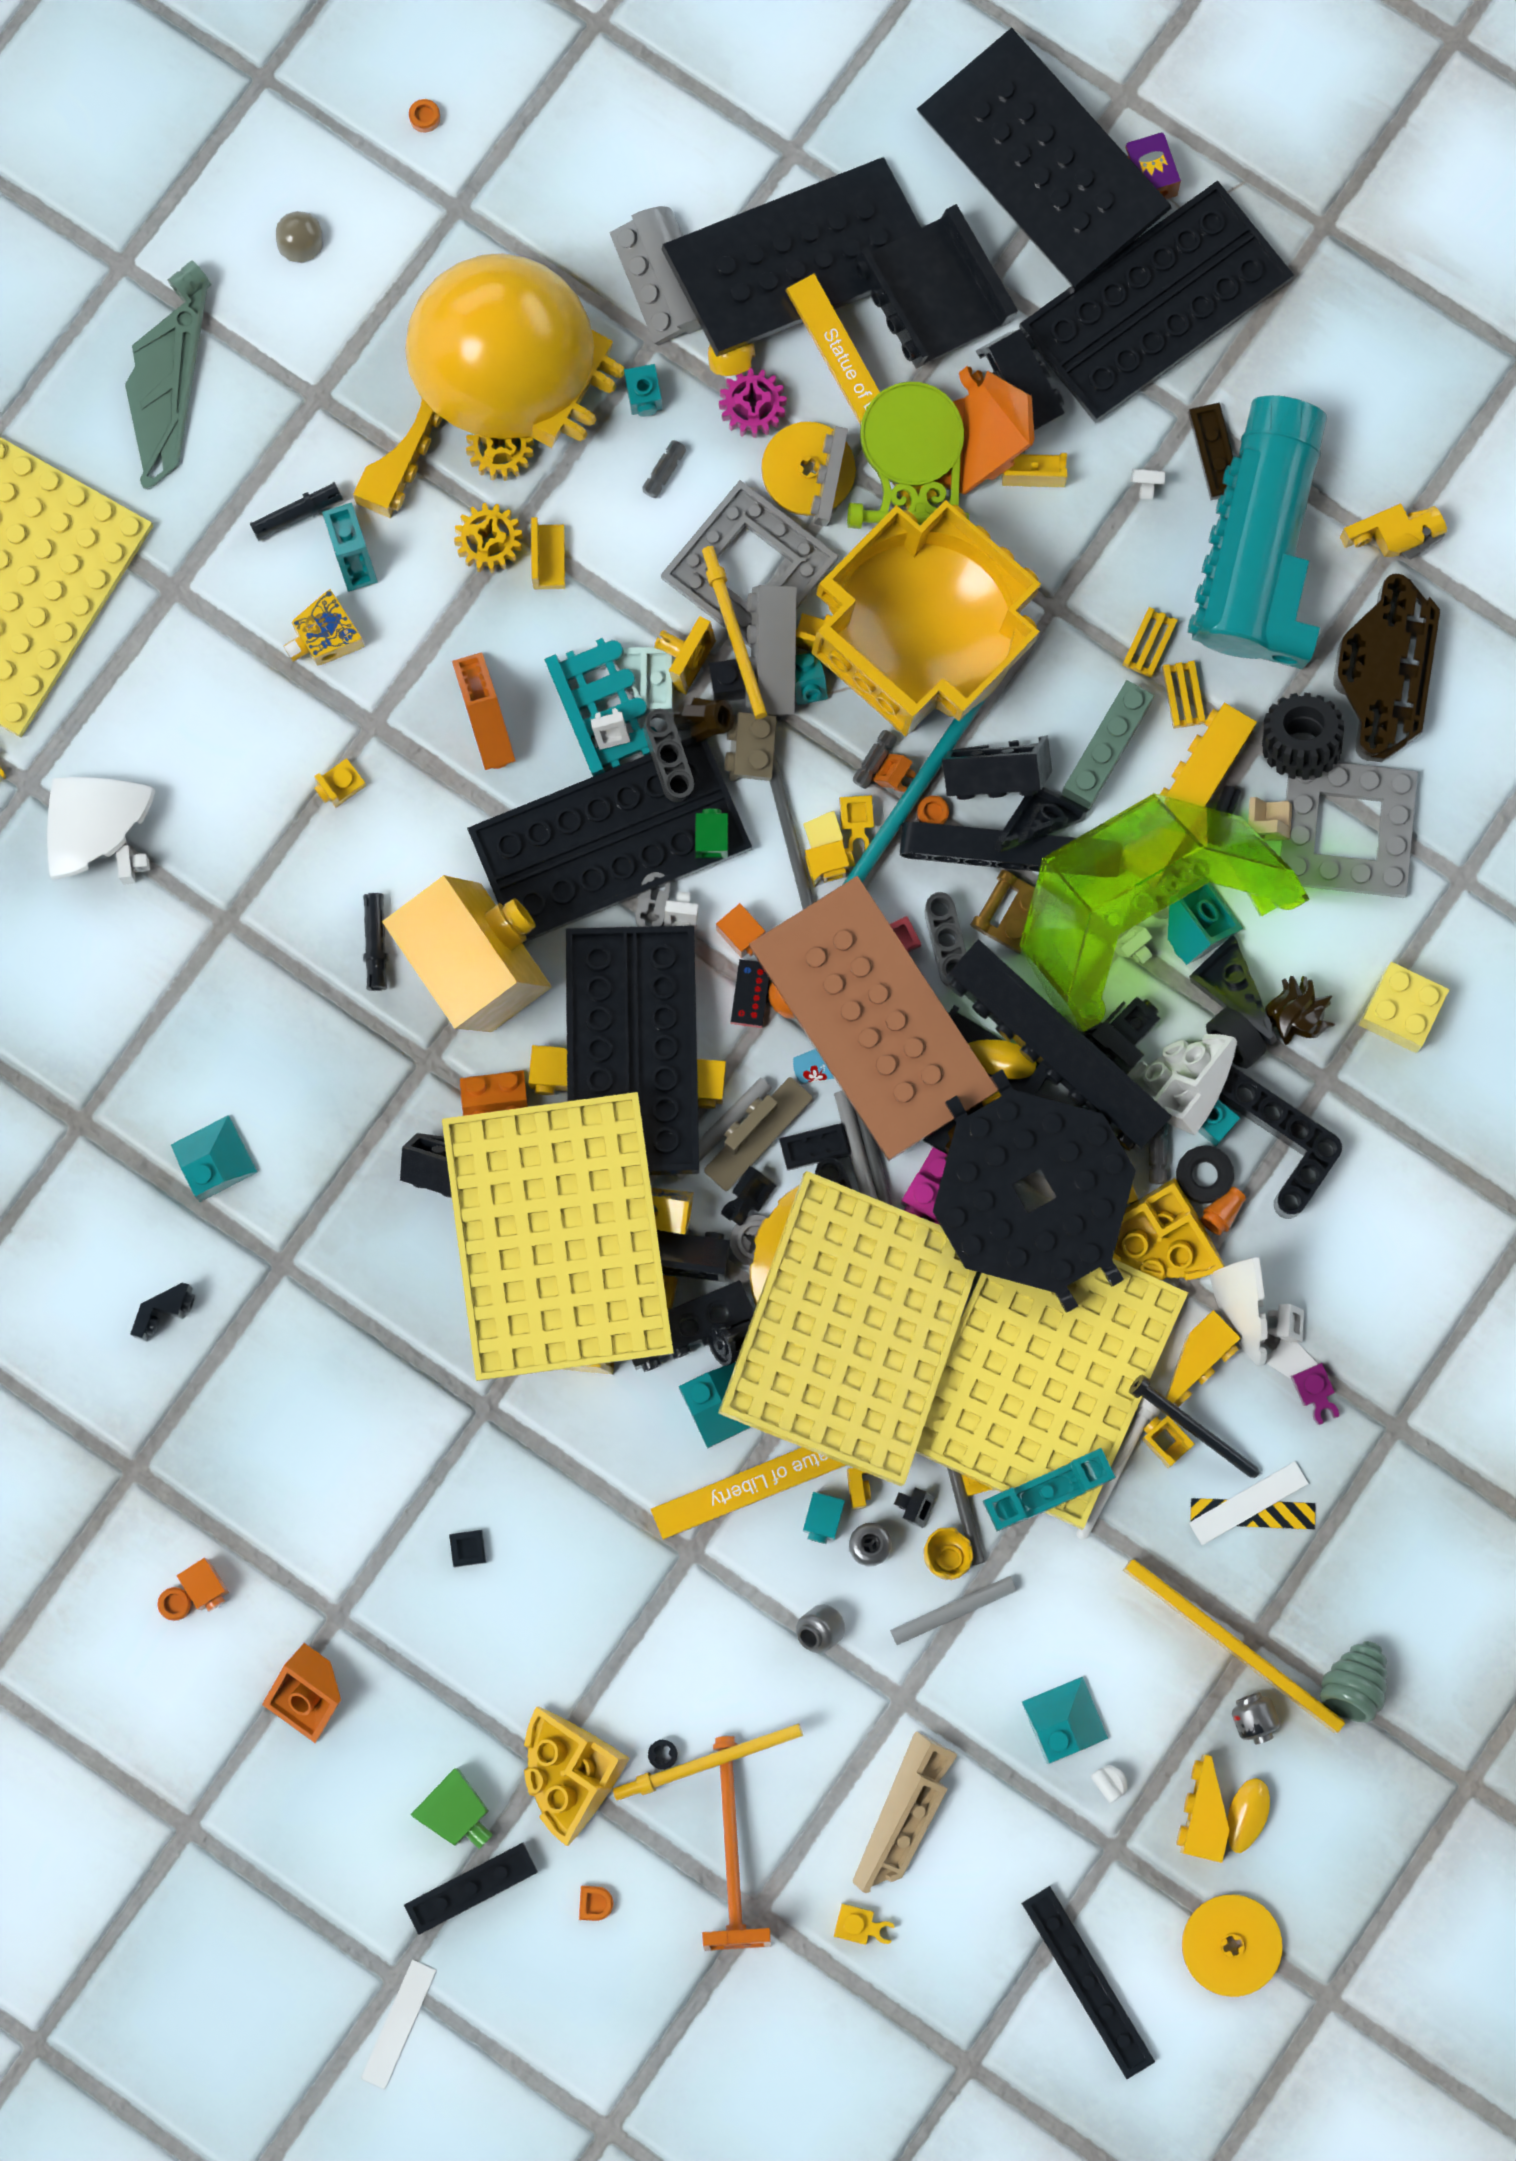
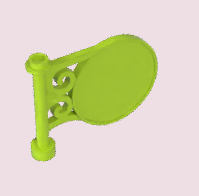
[847,382,969,529]

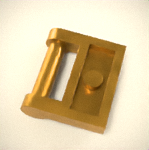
[970,870,1052,954]

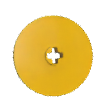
[761,422,856,516]
[1182,1894,1283,1997]

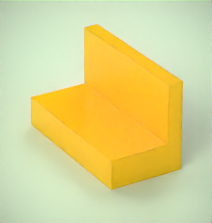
[531,517,565,590]

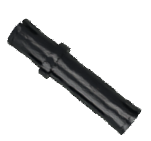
[250,482,343,541]
[363,893,389,991]

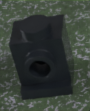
[1110,997,1161,1047]

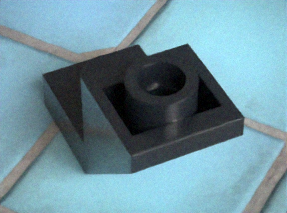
[130,1282,195,1342]

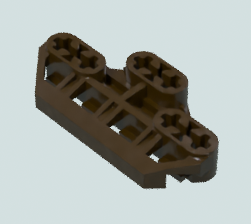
[1333,574,1440,762]

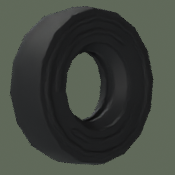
[1176,1145,1234,1204]

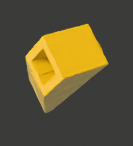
[1165,1310,1241,1407]
[1176,1755,1230,1863]

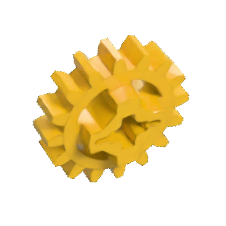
[466,435,534,481]
[454,503,523,573]

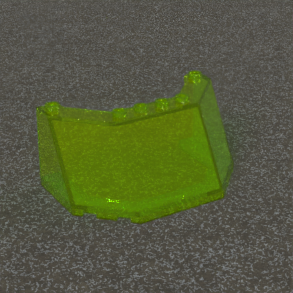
[1019,793,1310,1032]

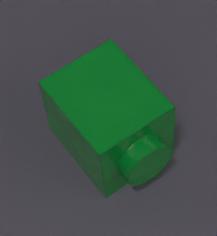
[695,809,728,858]

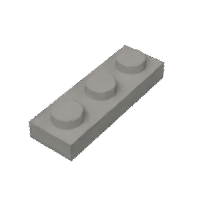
[810,426,848,527]

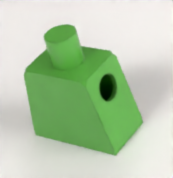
[410,1768,493,1850]

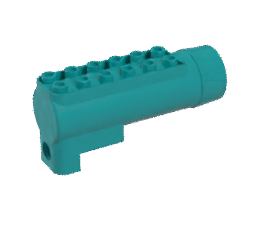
[1187,395,1327,669]

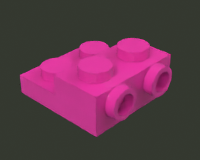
[901,1147,947,1225]

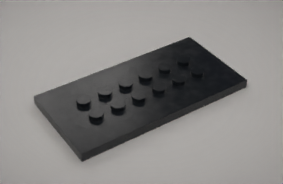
[917,27,1172,290]
[661,157,921,357]
[1019,180,1294,424]
[467,737,752,943]
[566,925,700,1175]

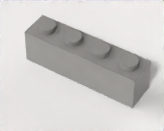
[745,585,797,717]

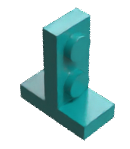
[322,502,378,592]

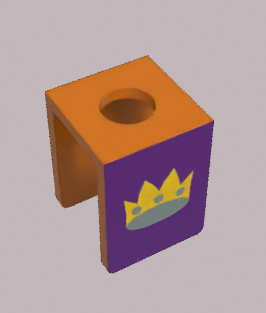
[1125,132,1181,199]

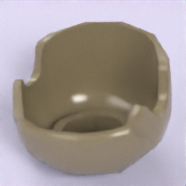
[276,211,323,263]

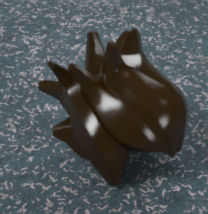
[1265,976,1335,1045]

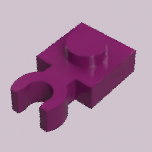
[1290,1363,1339,1425]

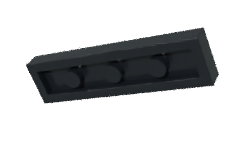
[404,1842,538,1935]

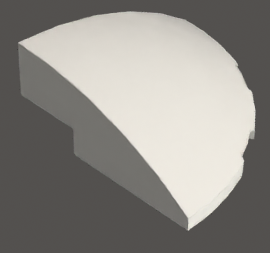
[47,777,155,880]
[1128,1034,1237,1135]
[1209,1257,1268,1366]

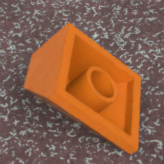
[262,1643,341,1743]

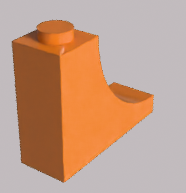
[452,652,516,770]

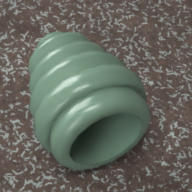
[1320,1641,1387,1723]

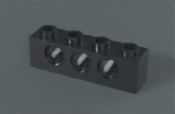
[632,1280,754,1372]

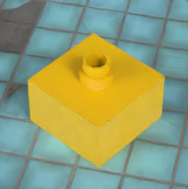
[382,875,552,1032]

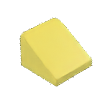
[803,811,844,848]

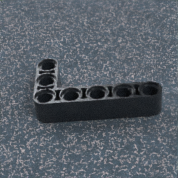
[1218,1065,1342,1219]

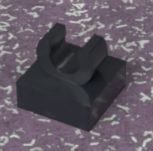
[894,1487,936,1528]

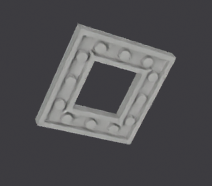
[661,480,839,648]
[1277,763,1418,898]

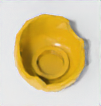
[708,343,755,376]
[923,1527,974,1580]

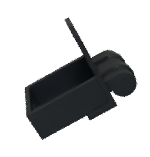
[1075,1001,1144,1075]

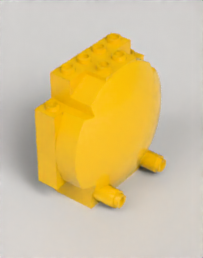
[811,500,1041,737]

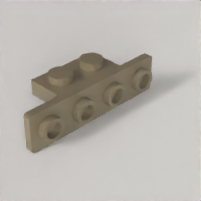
[704,1077,812,1192]

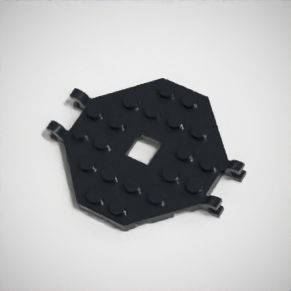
[932,1070,1136,1313]

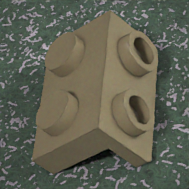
[724,712,776,781]

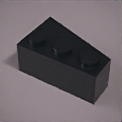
[976,329,1065,430]
[942,735,1052,800]
[400,1133,452,1198]

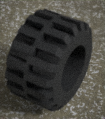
[1262,692,1344,780]

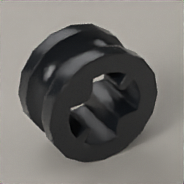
[648,1740,678,1770]

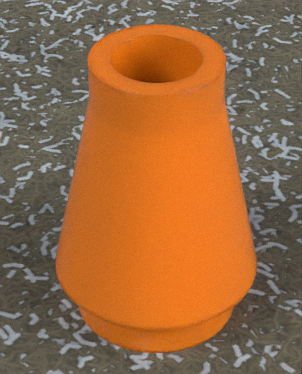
[1201,1187,1246,1235]

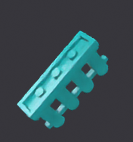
[544,637,657,777]

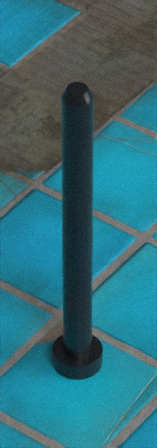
[1129,1375,1260,1478]

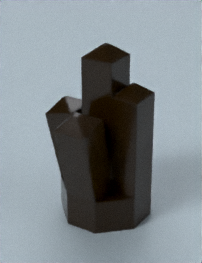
[674,697,735,742]

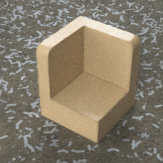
[1248,797,1292,841]

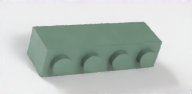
[1061,680,1154,812]

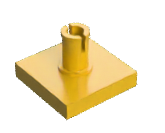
[654,616,716,695]

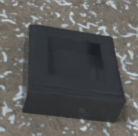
[449,1530,487,1568]

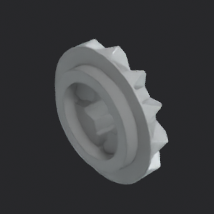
[730,1215,768,1266]

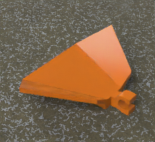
[935,366,1035,495]

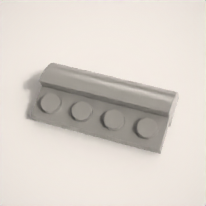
[609,206,701,346]

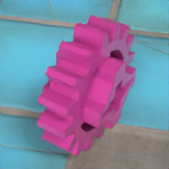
[719,368,787,438]

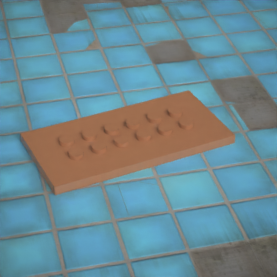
[749,876,998,1161]

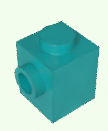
[624,364,662,417]
[1198,1099,1240,1147]

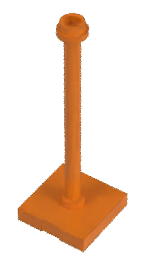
[702,1736,771,1951]

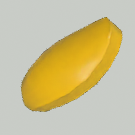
[968,1040,1037,1079]
[1227,1778,1270,1853]

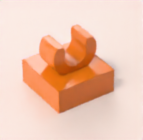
[872,754,916,792]

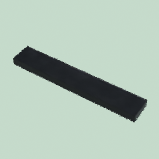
[1021,1886,1155,2079]

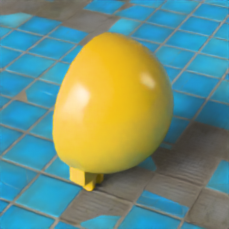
[405,253,624,448]

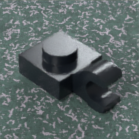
[721,1166,776,1226]

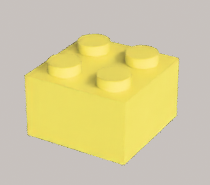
[1358,962,1450,1053]

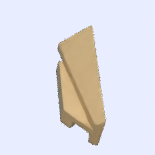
[853,1732,957,1893]

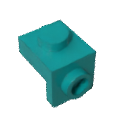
[795,652,828,705]

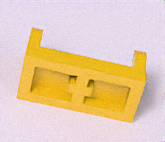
[1002,453,1067,487]

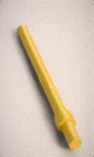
[702,546,767,719]
[613,1723,803,1801]

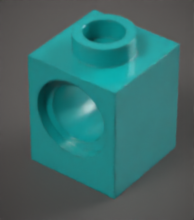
[803,1492,845,1544]

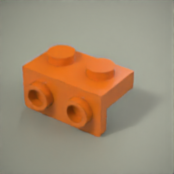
[460,1070,528,1116]

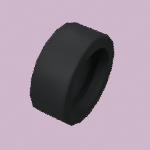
[1206,1007,1266,1069]

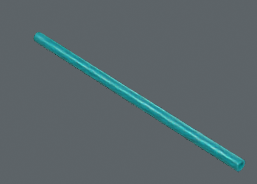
[842,697,988,885]

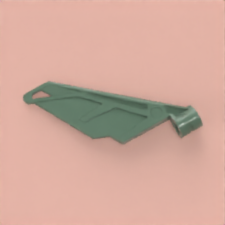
[125,260,212,490]

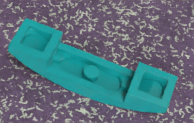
[982,1448,1116,1531]

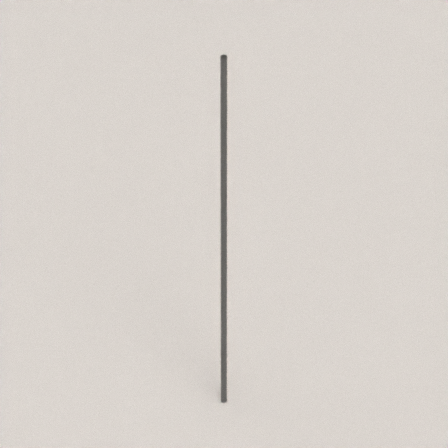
[770,750,985,1566]

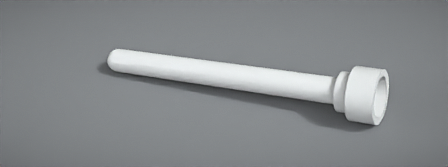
[1076,1397,1161,1539]

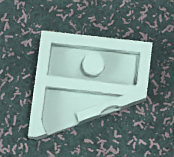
[615,647,673,712]

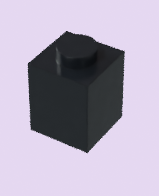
[709,659,745,702]

